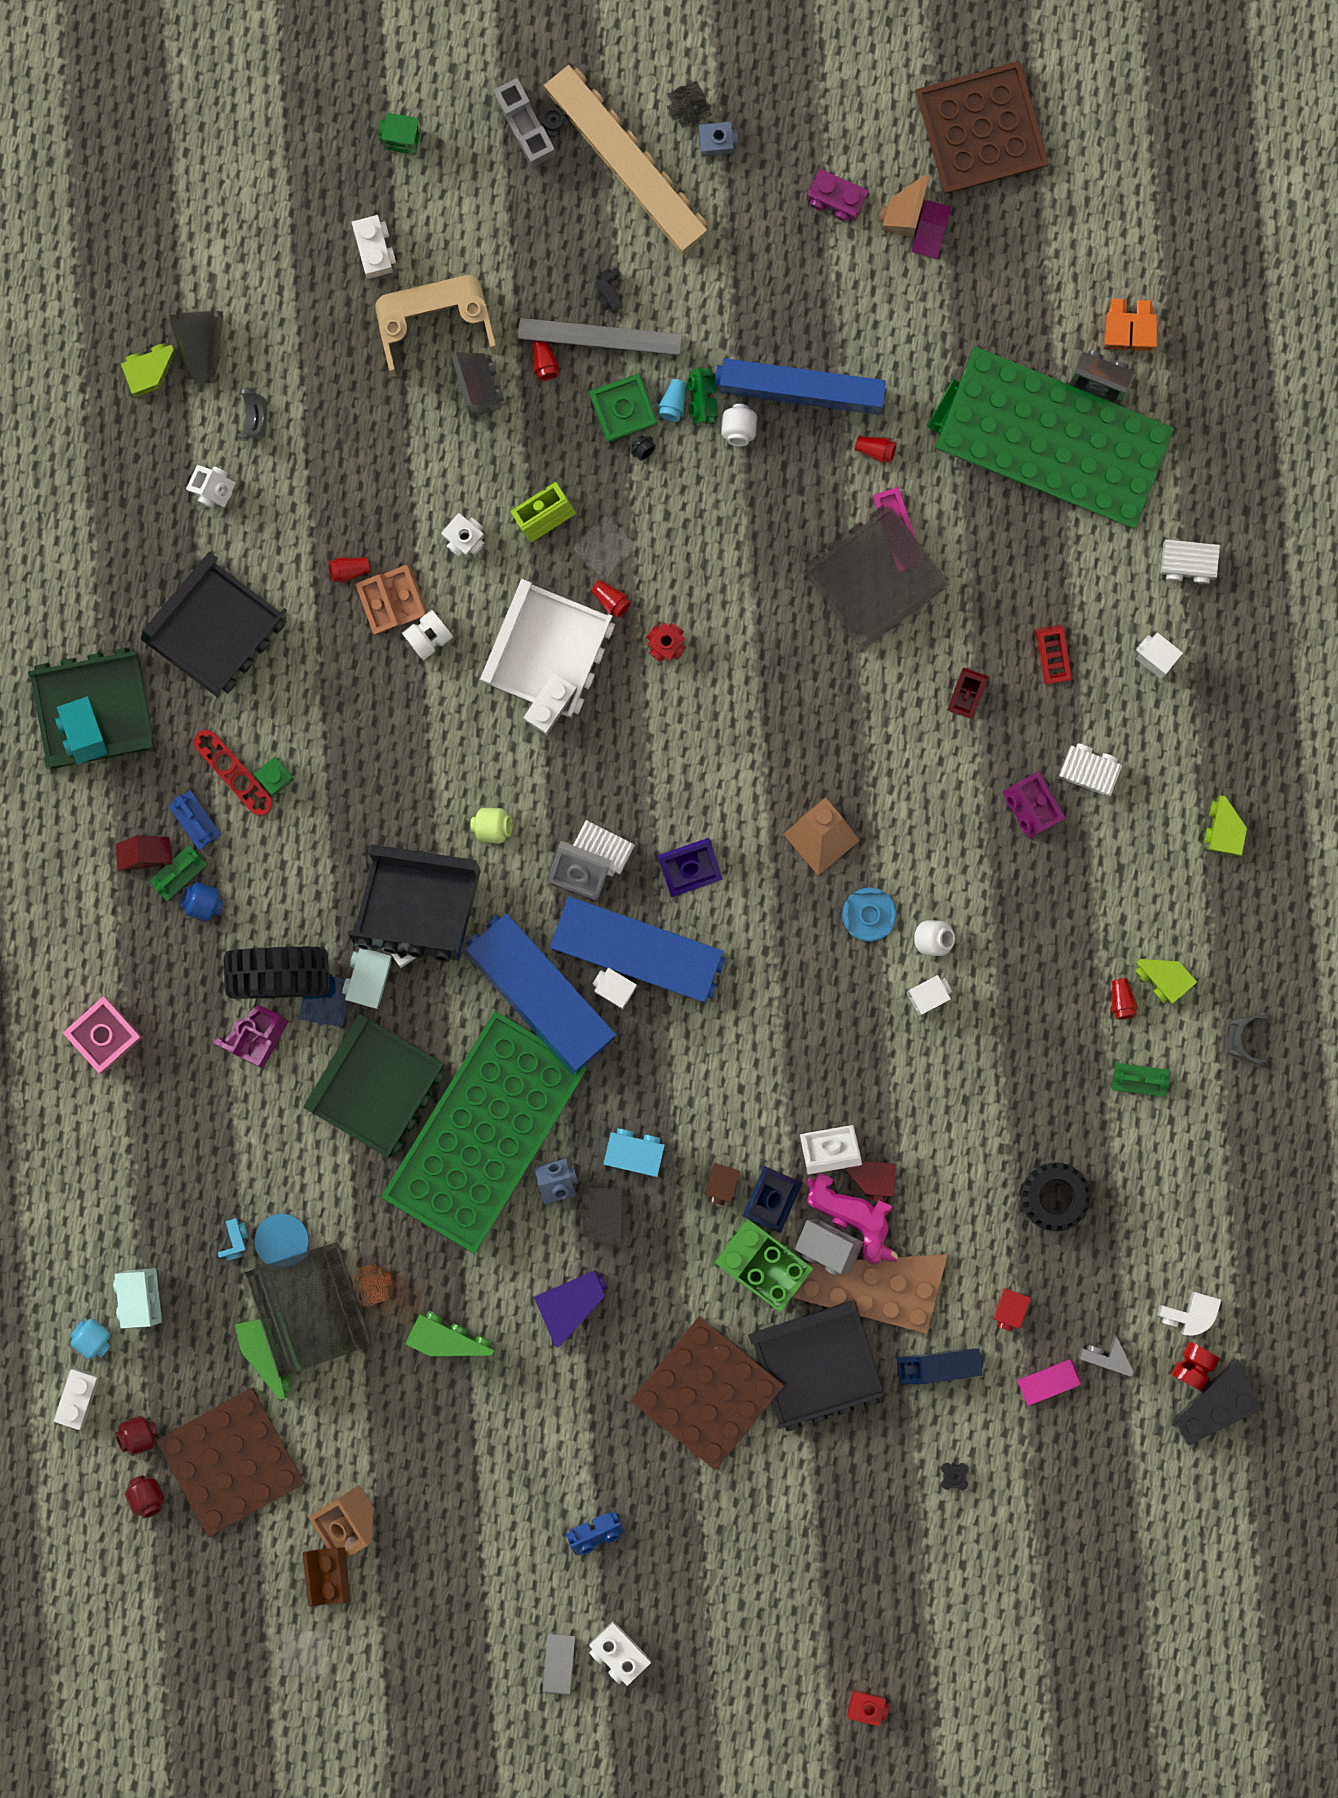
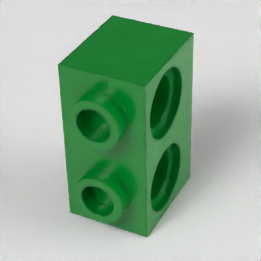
[378,112,421,155]

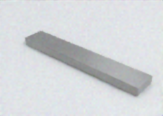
[518,318,682,355]

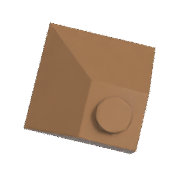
[878,175,929,238]
[783,797,860,876]
[308,1485,374,1558]

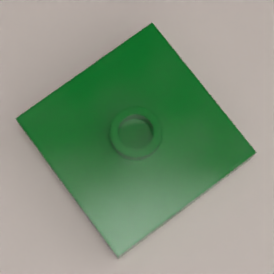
[589,373,658,443]

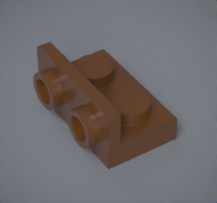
[302,1547,351,1607]

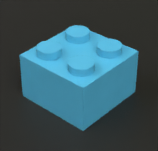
[603,1128,665,1177]

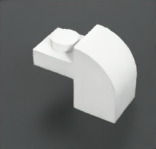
[1157,1291,1221,1336]

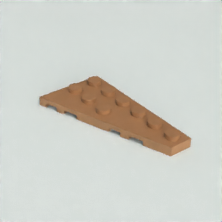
[792,1254,948,1334]

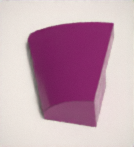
[213,1005,289,1069]

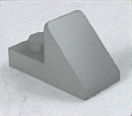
[1078,1336,1134,1377]

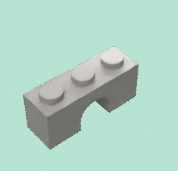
[493,78,556,168]

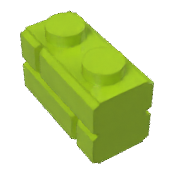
[510,482,577,543]

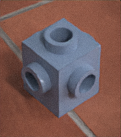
[534,1159,578,1205]

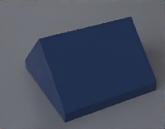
[742,1166,802,1233]

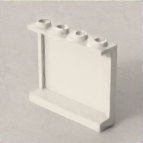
[480,579,615,718]

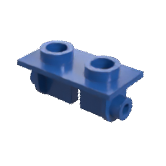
[168,790,221,850]
[566,1512,625,1555]

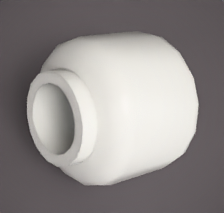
[721,404,758,446]
[914,920,955,956]

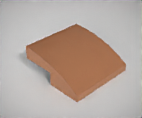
[355,564,428,635]

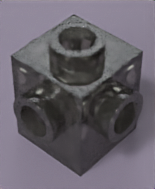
[666,81,712,129]

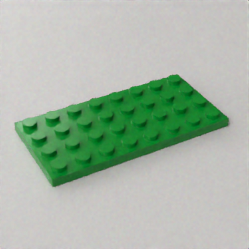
[934,346,1174,529]
[381,1011,588,1255]

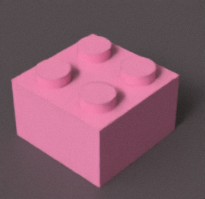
[63,996,143,1074]

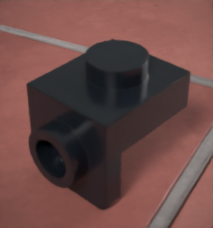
[595,268,623,313]

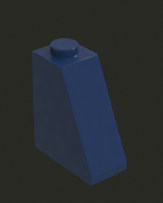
[896,1348,983,1385]

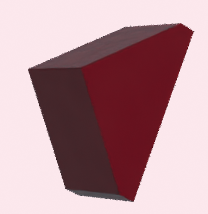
[947,667,989,719]
[116,835,173,872]

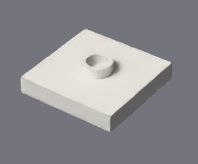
[800,1125,862,1174]

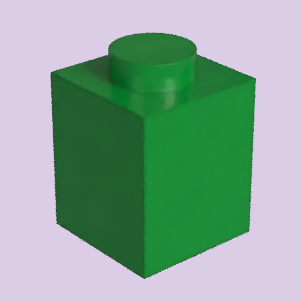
[254,757,295,797]

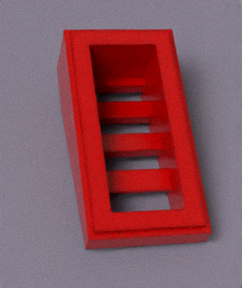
[1035,624,1072,685]

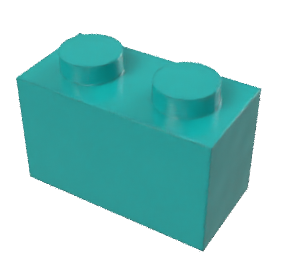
[55,696,108,764]

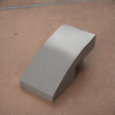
[543,1634,575,1695]

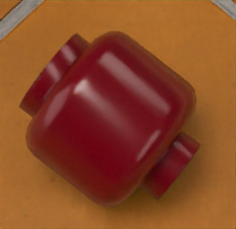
[115,1416,158,1456]
[125,1475,165,1519]

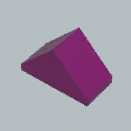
[911,200,951,259]

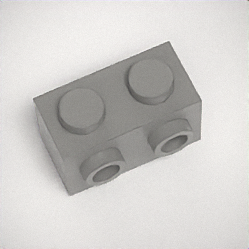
[794,1218,864,1275]

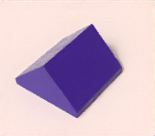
[657,838,723,897]

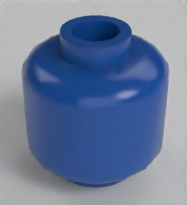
[181,882,223,922]

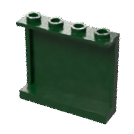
[28,648,155,770]
[303,1014,446,1158]

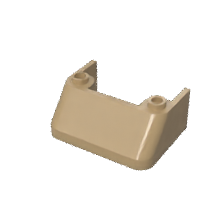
[375,275,497,377]

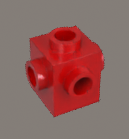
[646,622,686,663]

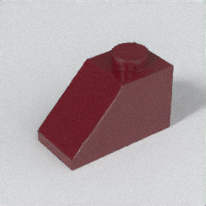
[844,1161,896,1202]

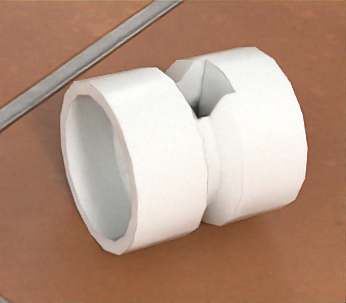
[402,610,453,661]

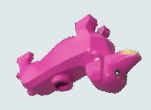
[807,1173,898,1264]

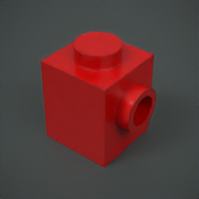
[847,1689,889,1727]

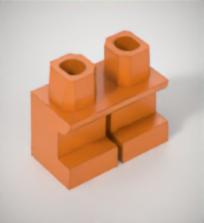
[1103,299,1157,351]

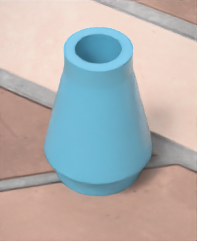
[658,379,687,422]

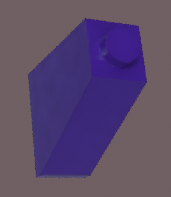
[534,1270,608,1348]

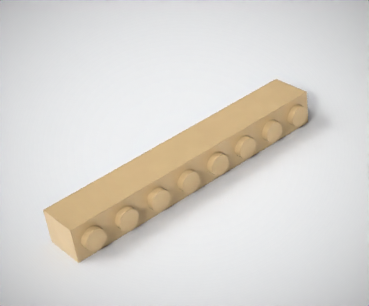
[544,65,708,255]

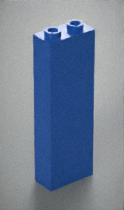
[715,358,886,415]
[550,896,726,1003]
[465,913,616,1075]

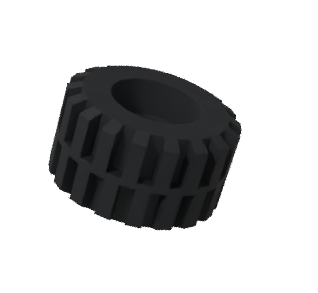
[1021,1162,1092,1231]

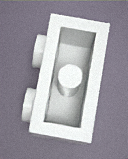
[352,215,396,279]
[589,1621,651,1686]

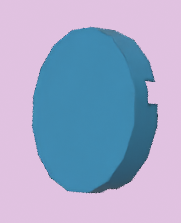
[842,887,897,942]
[254,1213,309,1268]

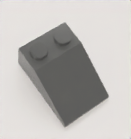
[1069,350,1133,405]
[451,352,504,418]

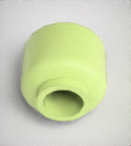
[470,808,513,843]

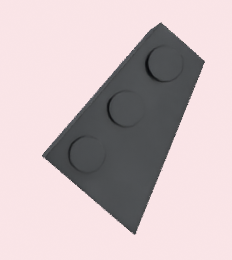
[1173,1358,1262,1446]

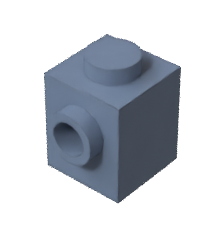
[699,122,738,156]

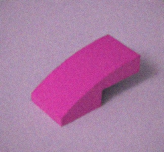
[1017,1358,1082,1406]

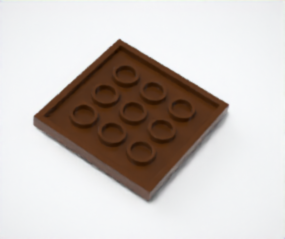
[915,61,1049,195]
[630,1315,785,1470]
[156,1387,305,1537]

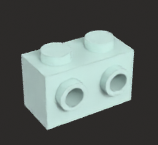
[342,949,393,1009]
[113,1268,162,1328]

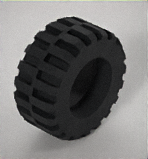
[223,946,329,999]

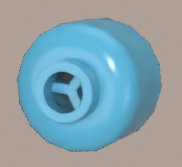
[69,1319,111,1359]

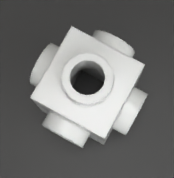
[186,465,236,508]
[441,513,485,557]

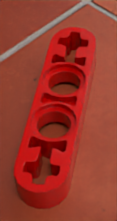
[194,730,273,816]

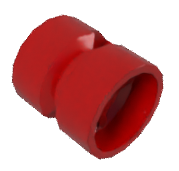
[1171,1341,1220,1392]

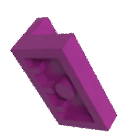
[806,169,869,222]
[1003,771,1065,839]

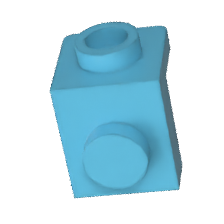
[218,1218,249,1261]

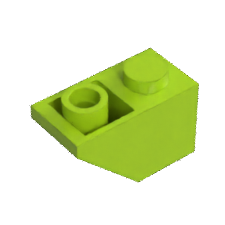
[121,343,176,397]
[1204,795,1247,857]
[1134,959,1197,1004]

